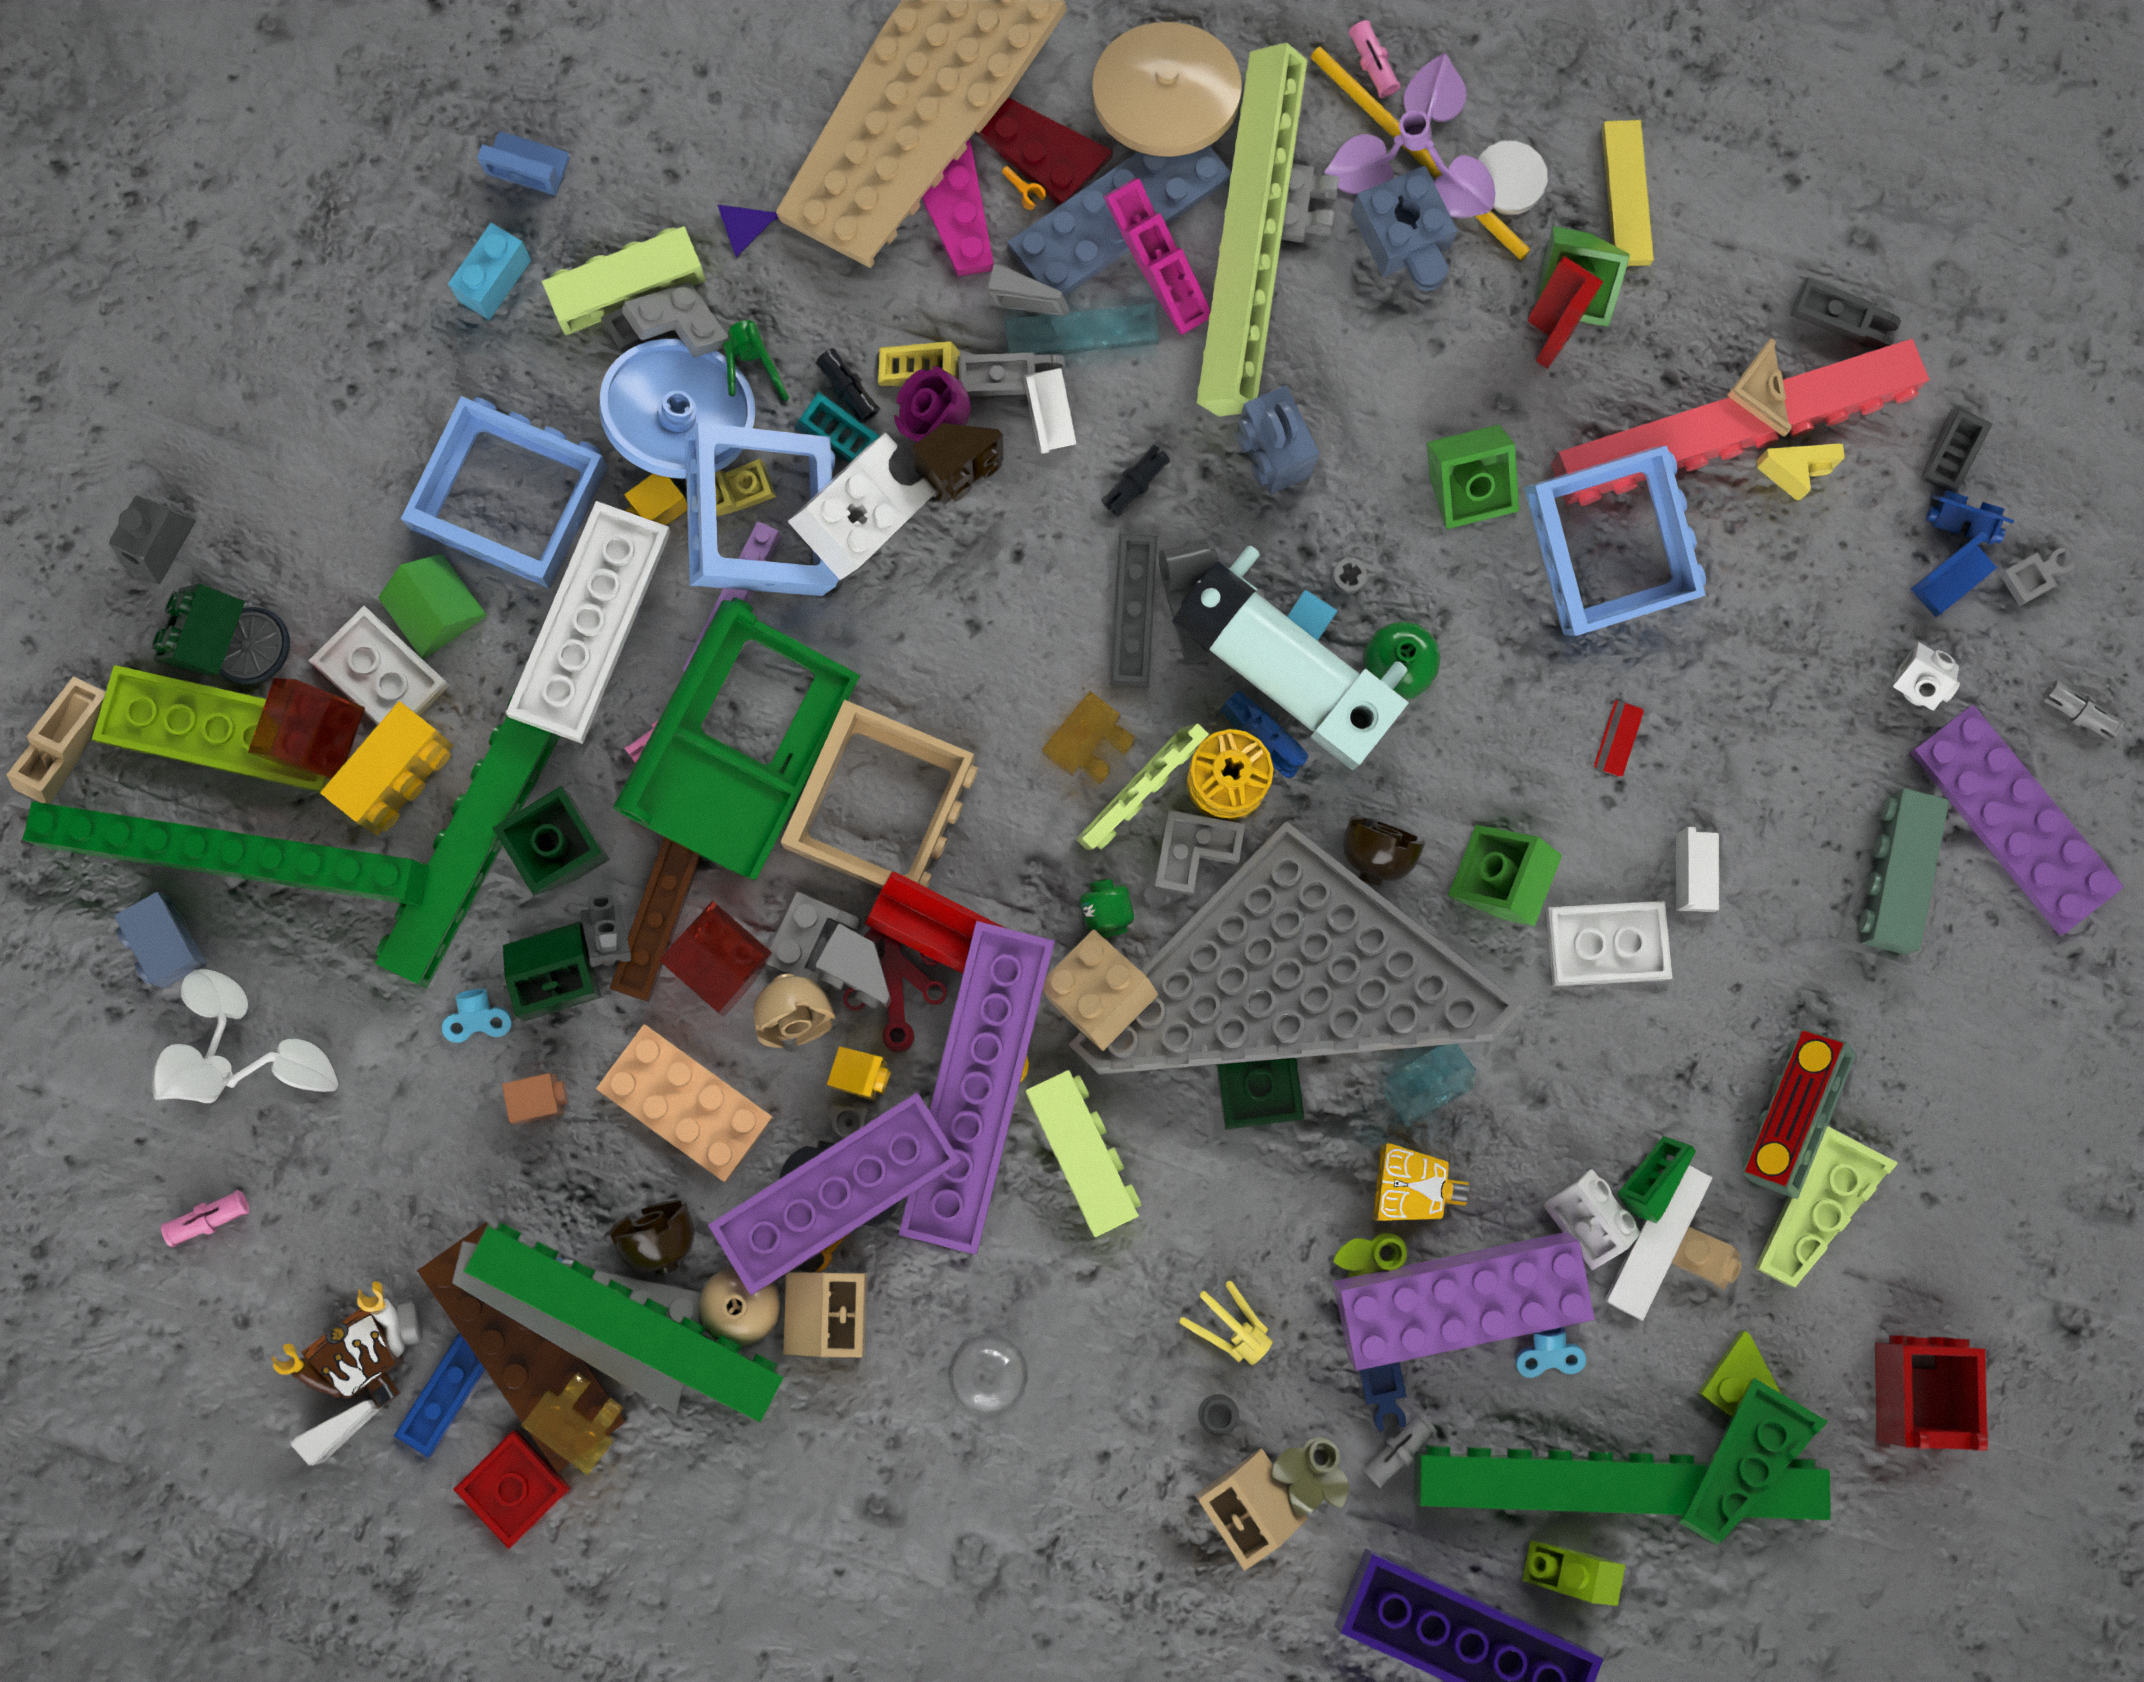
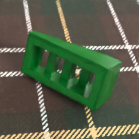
[1617,1136,1696,1223]

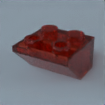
[248,678,365,779]
[659,900,773,1017]

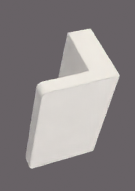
[1023,368,1077,454]
[1676,827,1719,912]

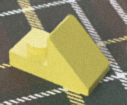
[1756,443,1845,501]

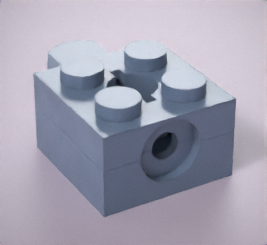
[1351,166,1458,291]
[1235,385,1320,495]

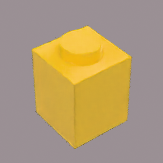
[624,473,687,525]

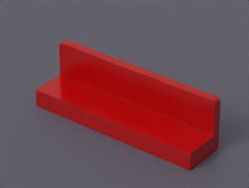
[1528,257,1603,369]
[864,871,1005,974]

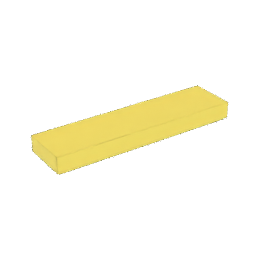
[1601,120,1654,266]

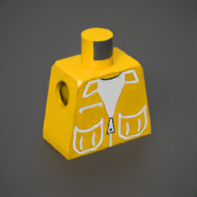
[1372,1143,1469,1221]

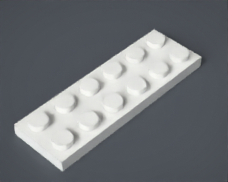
[506,501,671,744]

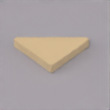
[1727,338,1792,437]

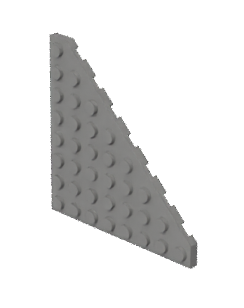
[1068,821,1522,1074]

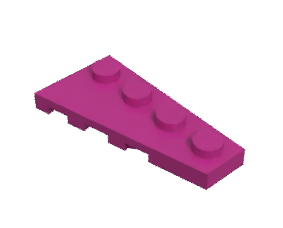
[922,138,994,276]

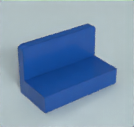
[1911,531,1997,618]

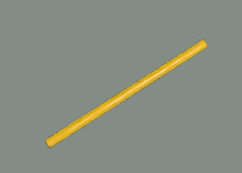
[1310,47,1531,261]

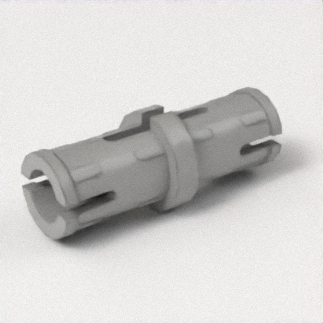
[2042,680,2125,742]
[1361,1413,1437,1490]

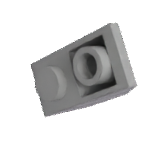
[815,923,892,1009]

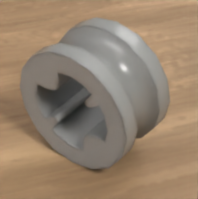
[1331,558,1367,595]

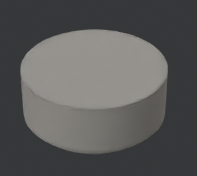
[397,1301,423,1345]

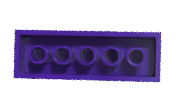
[1334,1548,1603,1682]

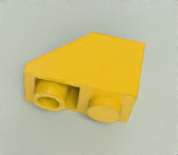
[827,1046,891,1101]

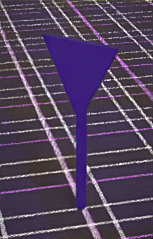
[717,204,779,258]

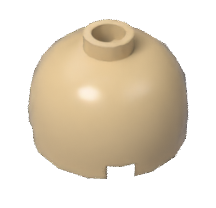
[753,974,835,1048]
[698,1266,780,1346]

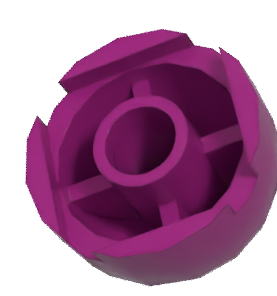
[894,366,971,443]

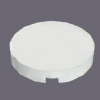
[1478,141,1548,215]

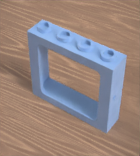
[401,396,608,589]
[685,422,839,596]
[1524,446,1706,636]

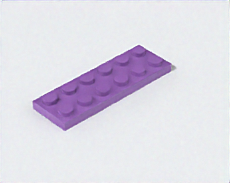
[1909,704,2124,935]
[708,1092,961,1295]

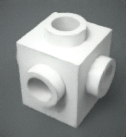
[1893,642,1960,711]

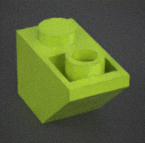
[1522,1540,1626,1606]

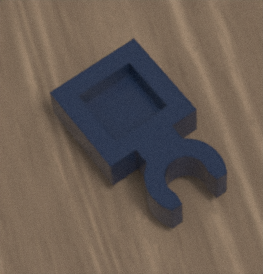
[1358,1362,1406,1431]

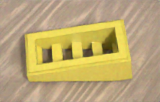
[878,341,960,387]

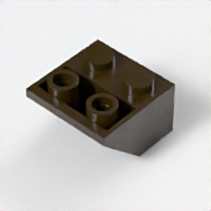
[912,423,1003,505]

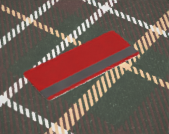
[1594,700,1644,777]

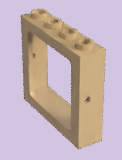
[781,700,979,889]

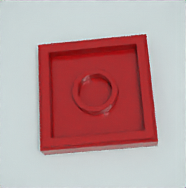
[453,1429,571,1549]

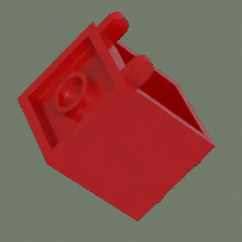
[1875,1335,1988,1451]

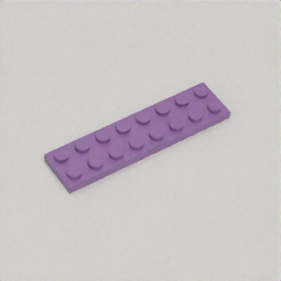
[898,921,1055,1255]

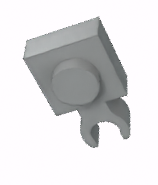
[1999,548,2075,607]

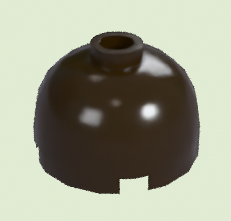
[1343,816,1425,886]
[609,1200,695,1275]

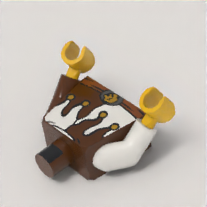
[272,1281,405,1408]

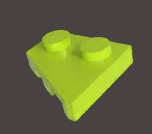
[1697,1330,1781,1418]

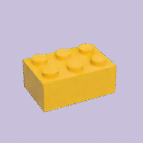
[320,701,454,836]

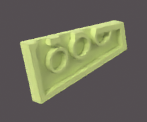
[1075,723,1209,850]
[1755,1126,1898,1287]

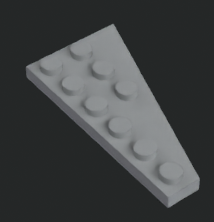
[452,1241,701,1415]

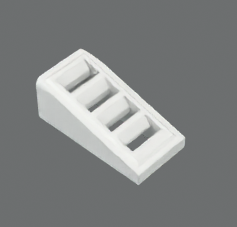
[290,1399,382,1465]

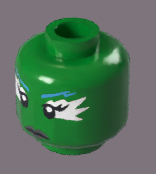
[1079,878,1134,938]

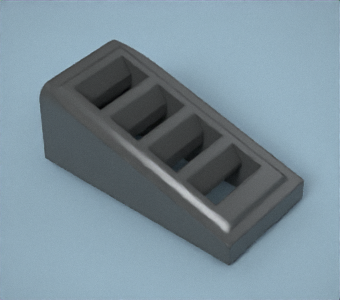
[1921,407,1993,493]

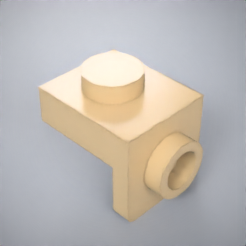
[1672,1227,1742,1290]

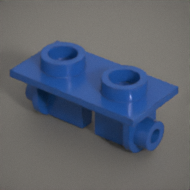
[1926,490,2014,545]

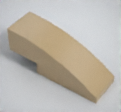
[6,676,106,804]

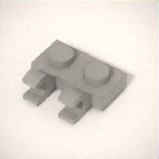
[1281,164,1339,243]

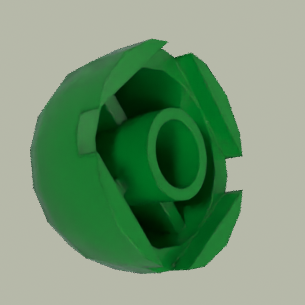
[1363,621,1441,700]

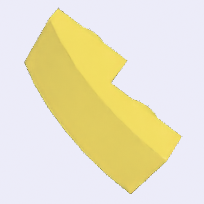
[686,459,776,517]

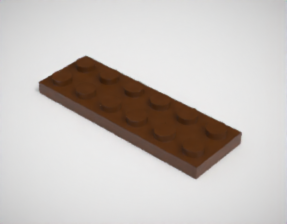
[417,1222,627,1472]

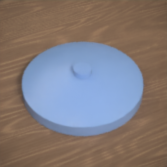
[599,339,755,478]

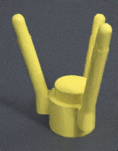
[1179,1281,1273,1366]

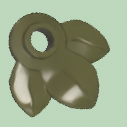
[1271,1437,1349,1516]

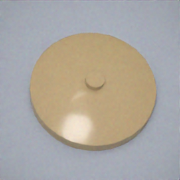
[1092,22,1241,157]

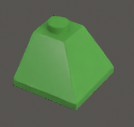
[1536,226,1630,327]

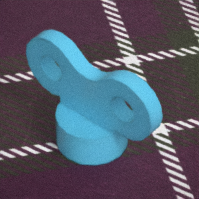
[442,989,512,1043]
[1515,1327,1586,1378]

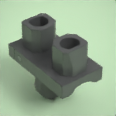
[580,895,631,967]

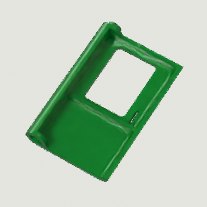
[613,597,861,881]

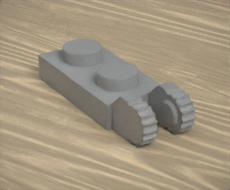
[958,352,1066,397]

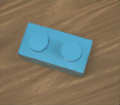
[448,223,532,320]

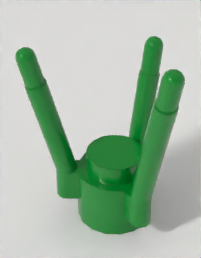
[723,320,789,401]

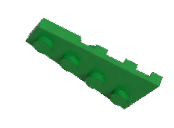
[1679,1378,1829,1545]

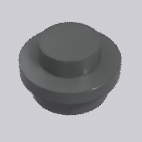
[1198,1394,1239,1436]

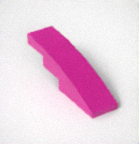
[1103,178,1211,335]

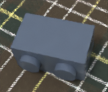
[114,891,207,988]

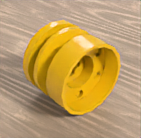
[1186,729,1274,822]

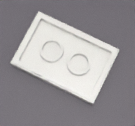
[309,606,450,725]
[1546,901,1672,987]

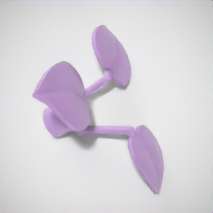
[1324,53,1495,218]

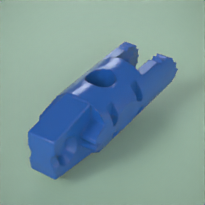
[1220,691,1309,778]

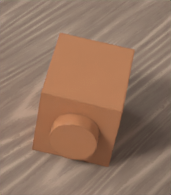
[502,1073,568,1125]

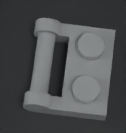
[763,891,861,992]

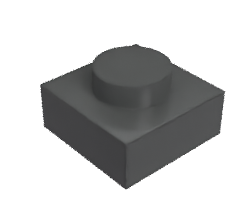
[601,306,652,354]

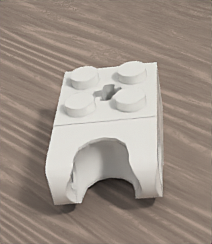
[788,433,936,580]

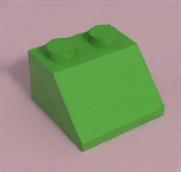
[1426,424,1519,529]
[1448,825,1562,927]

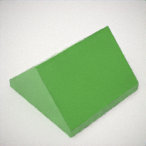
[378,554,487,660]

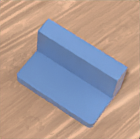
[477,132,570,196]

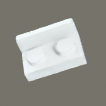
[1543,1169,1641,1271]

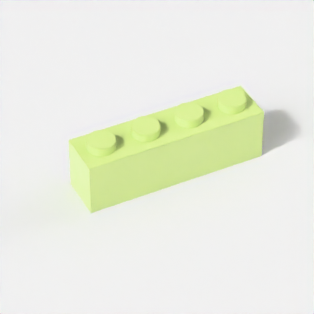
[542,226,706,336]
[1025,1070,1142,1238]

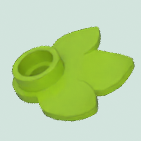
[1333,1232,1407,1278]

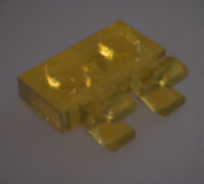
[1042,691,1135,785]
[521,1373,624,1476]

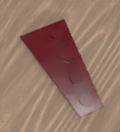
[975,97,1113,206]

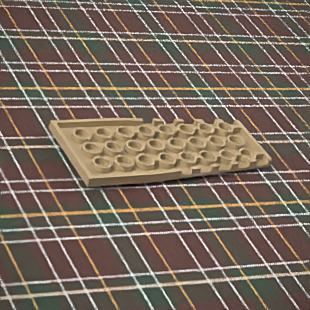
[776,0,1067,267]

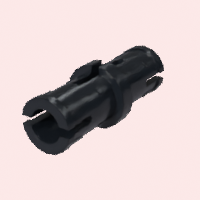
[815,348,880,423]
[1101,445,1170,517]

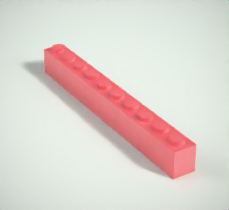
[1551,338,1930,506]

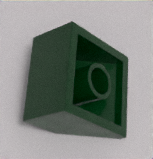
[492,786,610,896]

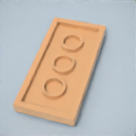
[596,1024,774,1183]

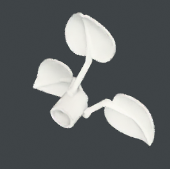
[153,969,338,1103]

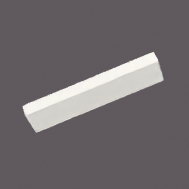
[1604,1165,1712,1321]

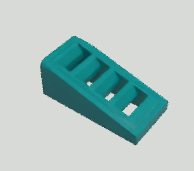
[794,392,880,463]

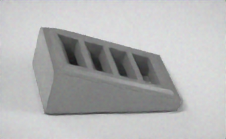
[987,264,1069,316]

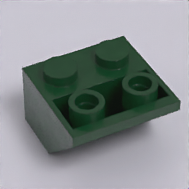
[152,583,245,676]
[502,922,602,1021]

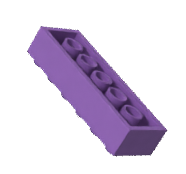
[1333,1232,1595,1371]

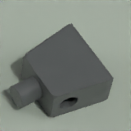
[109,495,196,584]

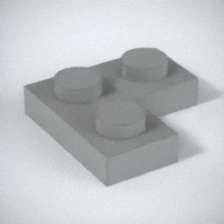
[622,282,729,358]
[1154,810,1246,895]

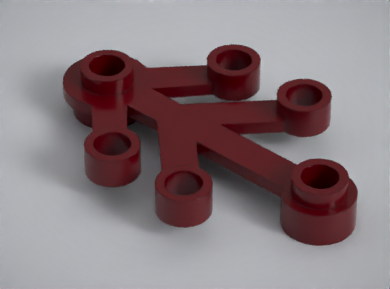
[843,928,947,1053]

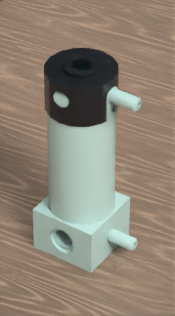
[1171,545,1409,771]

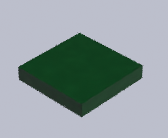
[1216,1057,1305,1130]

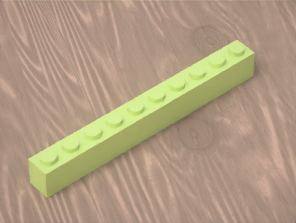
[1197,42,1307,417]

